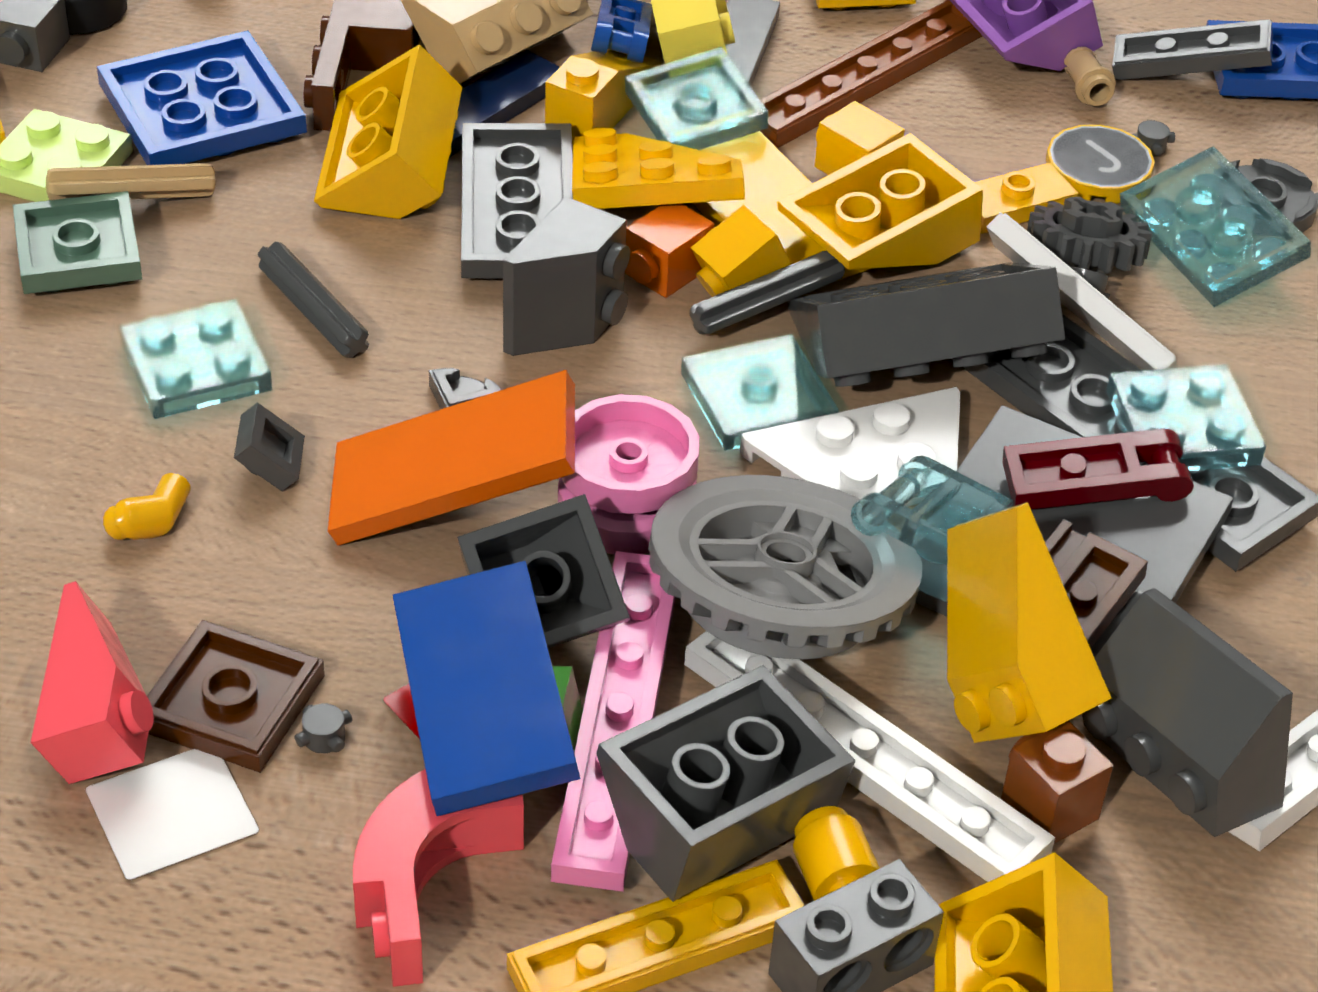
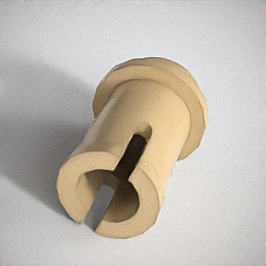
[1064,47,1116,106]

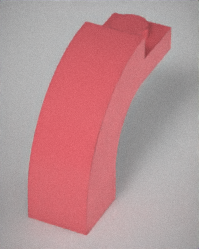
[353,769,524,987]

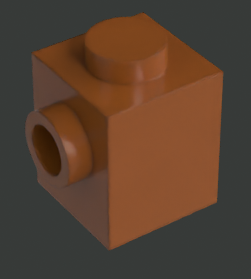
[1001,721,1114,844]

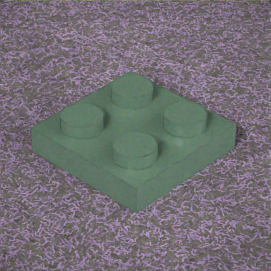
[13,191,142,294]

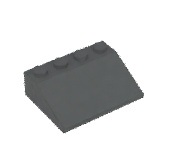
[787,262,1065,387]

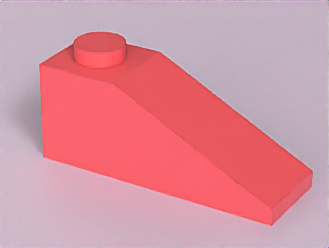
[30,581,154,784]

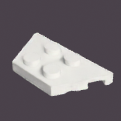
[740,387,960,512]

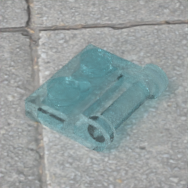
[851,455,1013,565]

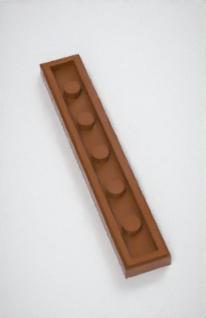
[738,0,982,148]

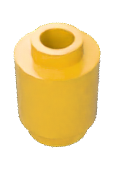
[793,806,880,901]

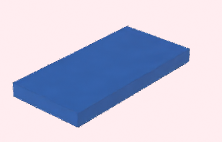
[393,561,581,816]

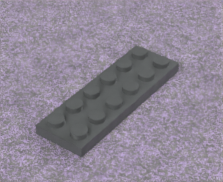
[964,314,1318,572]

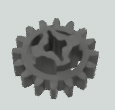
[1027,197,1152,274]

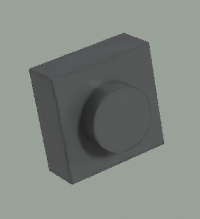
[234,402,305,491]

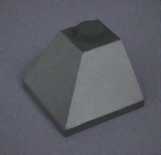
[457,494,630,648]

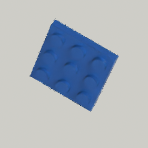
[96,30,307,165]

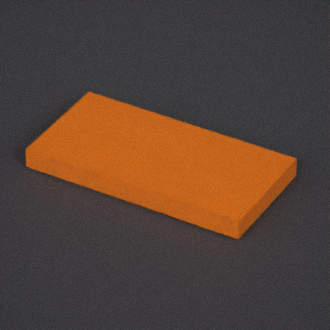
[328,370,575,546]

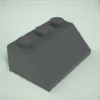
[1082,588,1293,837]
[596,665,856,902]

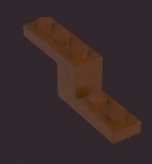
[303,0,421,131]

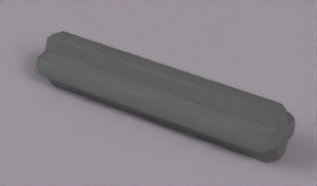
[258,242,369,358]
[689,251,845,335]

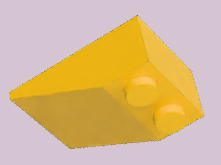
[778,133,983,270]
[947,502,1112,743]

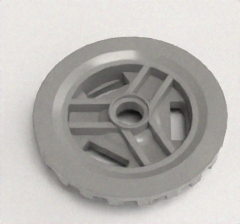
[648,475,922,659]

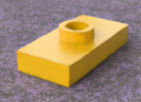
[975,163,1079,234]

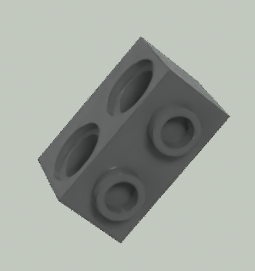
[768,859,944,992]

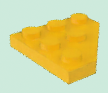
[572,128,745,209]

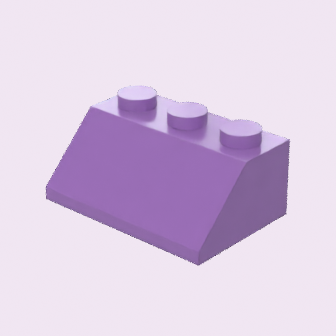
[950,0,1103,71]

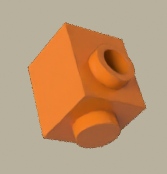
[625,204,714,298]

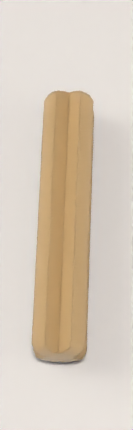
[46,163,216,200]

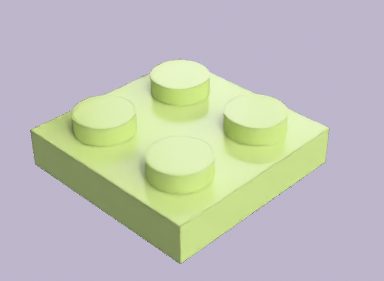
[0,109,133,202]

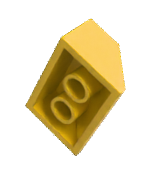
[314,44,462,219]
[934,852,1113,992]

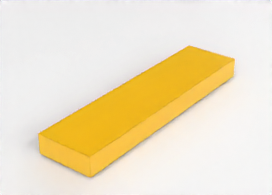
[507,859,805,992]

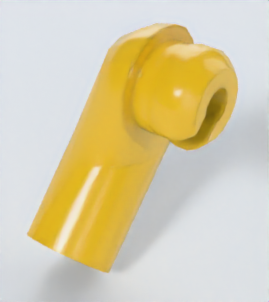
[103,473,191,540]

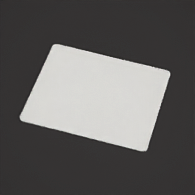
[86,749,259,880]

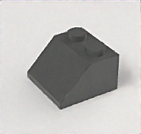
[503,196,630,356]

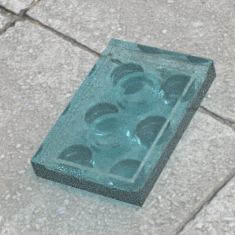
[1120,146,1311,307]

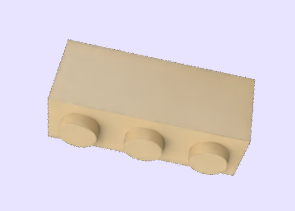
[401,0,593,84]

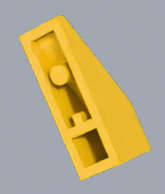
[545,50,665,145]

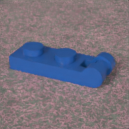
[591,0,652,63]

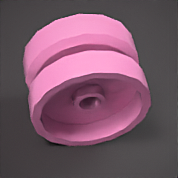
[558,394,699,554]

